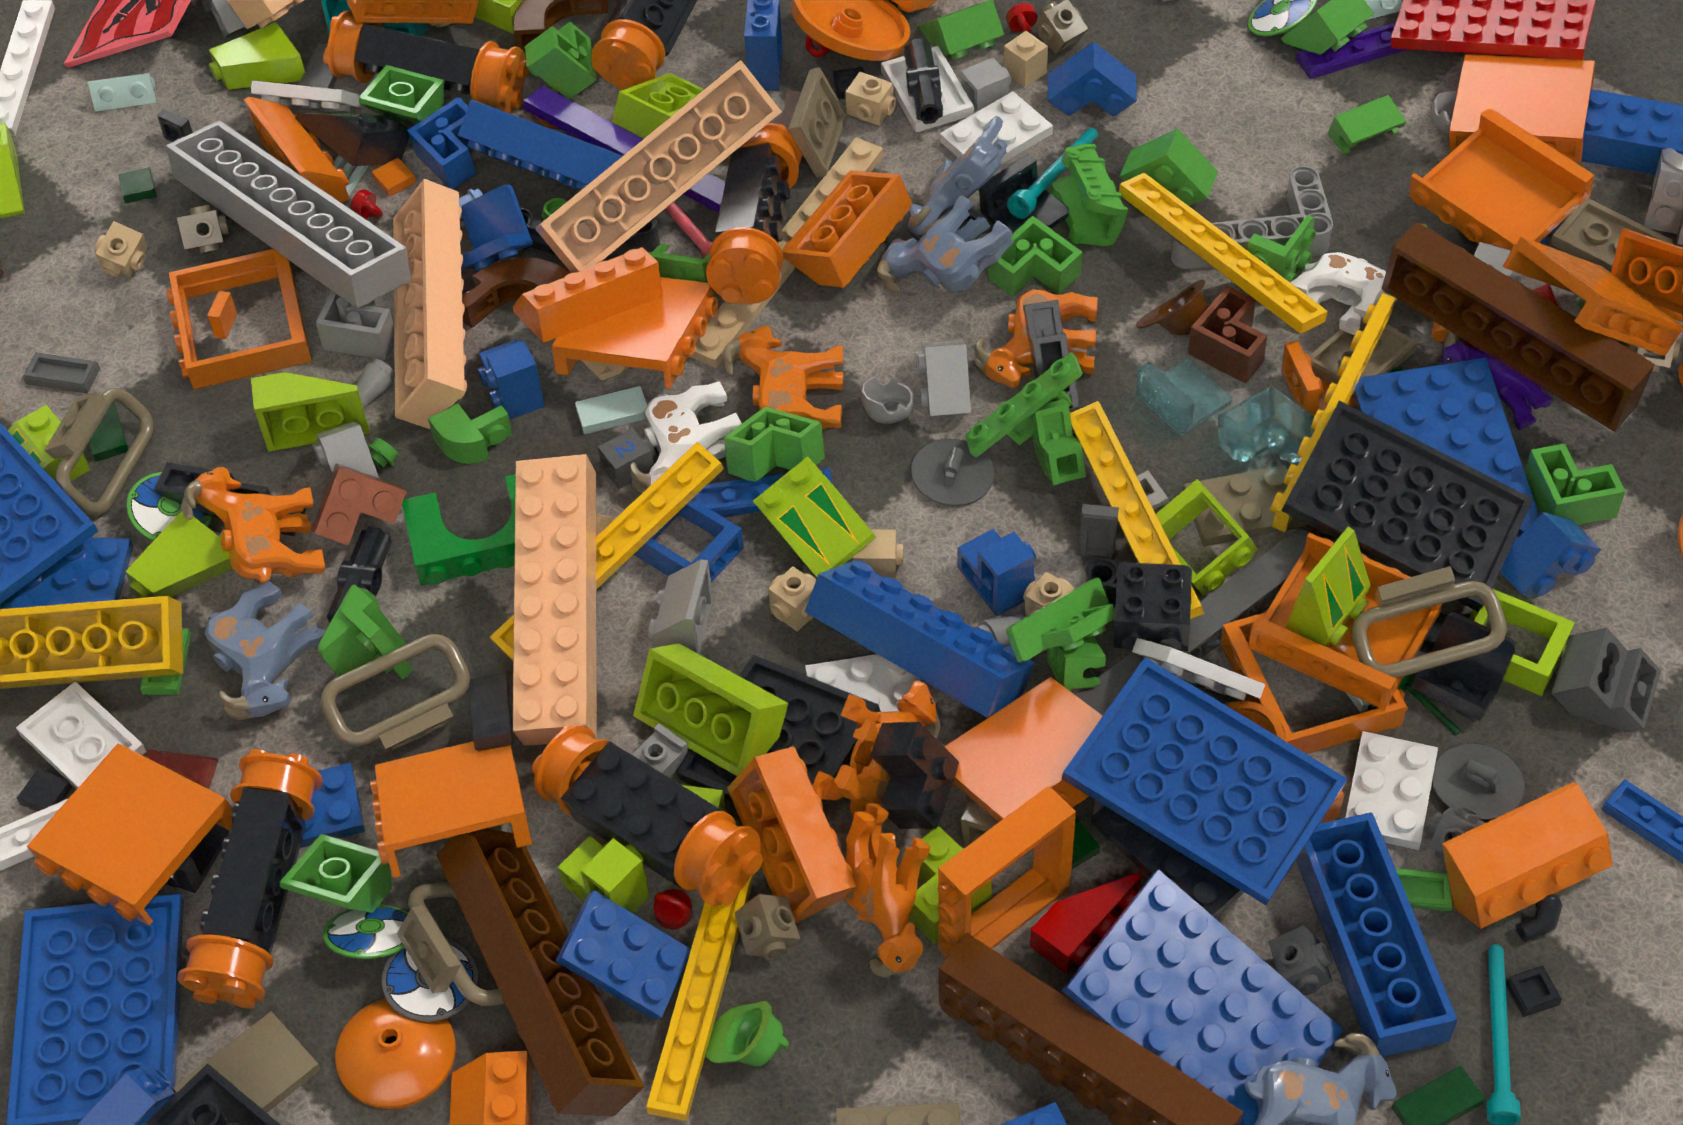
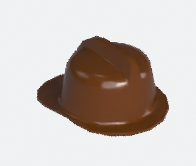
[1136,280,1209,335]

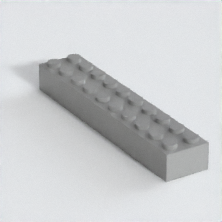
[166,120,412,308]

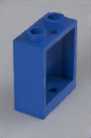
[744,0,783,91]
[634,499,744,583]
[77,1066,175,1125]

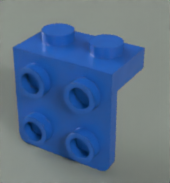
[461,185,533,273]

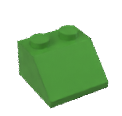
[918,0,1004,60]
[1280,0,1374,55]
[359,65,445,124]
[280,834,392,913]

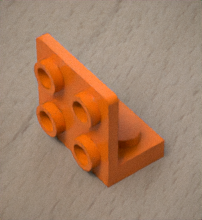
[1281,341,1356,420]

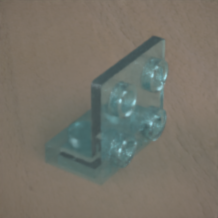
[1136,358,1232,436]

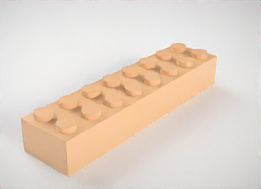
[535,60,782,273]
[393,179,467,429]
[513,454,597,746]

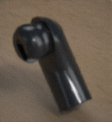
[1516,893,1563,942]

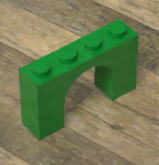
[402,474,516,586]

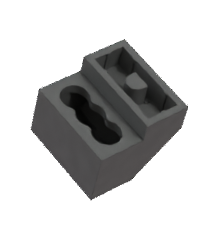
[1551,628,1661,732]

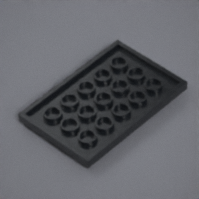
[1281,400,1533,612]

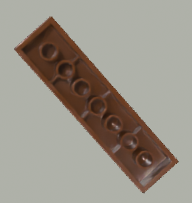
[1381,221,1655,432]
[436,828,645,1116]
[939,933,1243,1125]

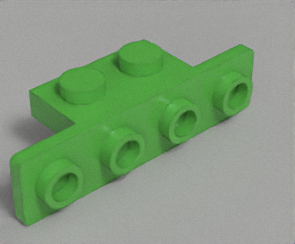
[965,352,1083,457]
[1006,578,1115,663]

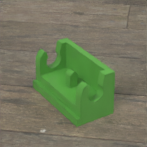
[1327,95,1406,154]
[649,244,711,283]
[1047,636,1106,692]

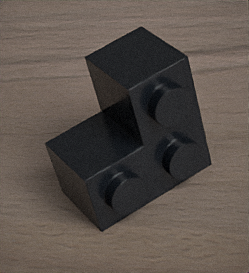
[870,722,959,829]

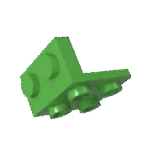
[1247,215,1316,282]

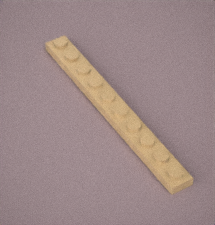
[689,137,884,368]

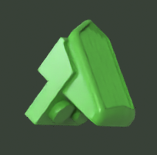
[318,584,413,680]

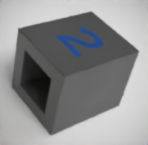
[598,428,655,489]

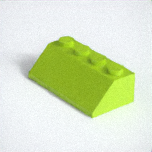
[633,643,788,776]

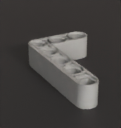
[1171,165,1333,269]

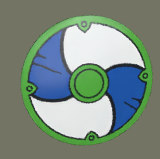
[1248,0,1317,36]
[127,472,212,541]
[323,905,409,959]

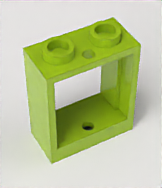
[1156,479,1259,596]
[1470,589,1575,696]

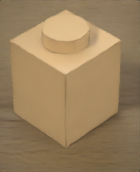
[1003,31,1048,88]
[852,530,904,579]

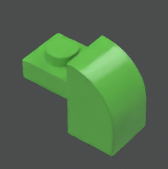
[1032,399,1086,485]
[428,403,512,464]

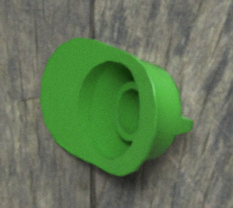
[706,1001,789,1066]

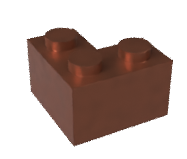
[1188,285,1267,384]
[312,463,407,545]

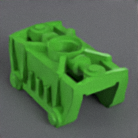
[1049,144,1128,246]

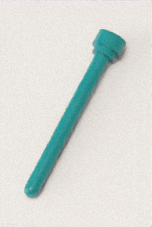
[1007,128,1098,219]
[1486,944,1521,1125]

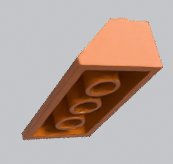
[243,97,350,203]
[782,170,912,288]
[1611,229,1683,322]
[513,247,663,343]
[727,746,856,923]
[1442,782,1613,929]
[450,1051,533,1125]

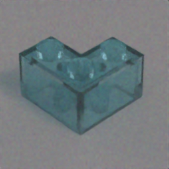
[1218,386,1315,465]

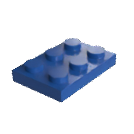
[300,762,365,848]
[556,890,691,1020]

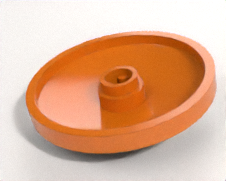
[791,0,910,61]

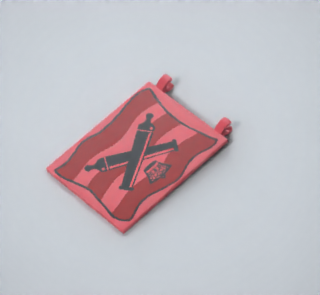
[64,0,191,68]

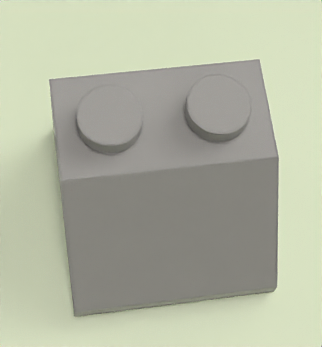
[648,559,713,654]

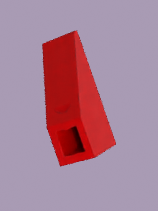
[1030,873,1142,974]

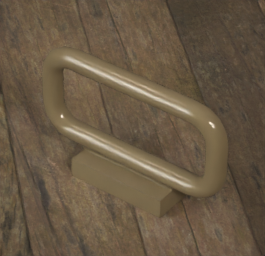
[44,388,154,516]
[1351,566,1507,678]
[320,634,470,755]
[397,881,504,1006]

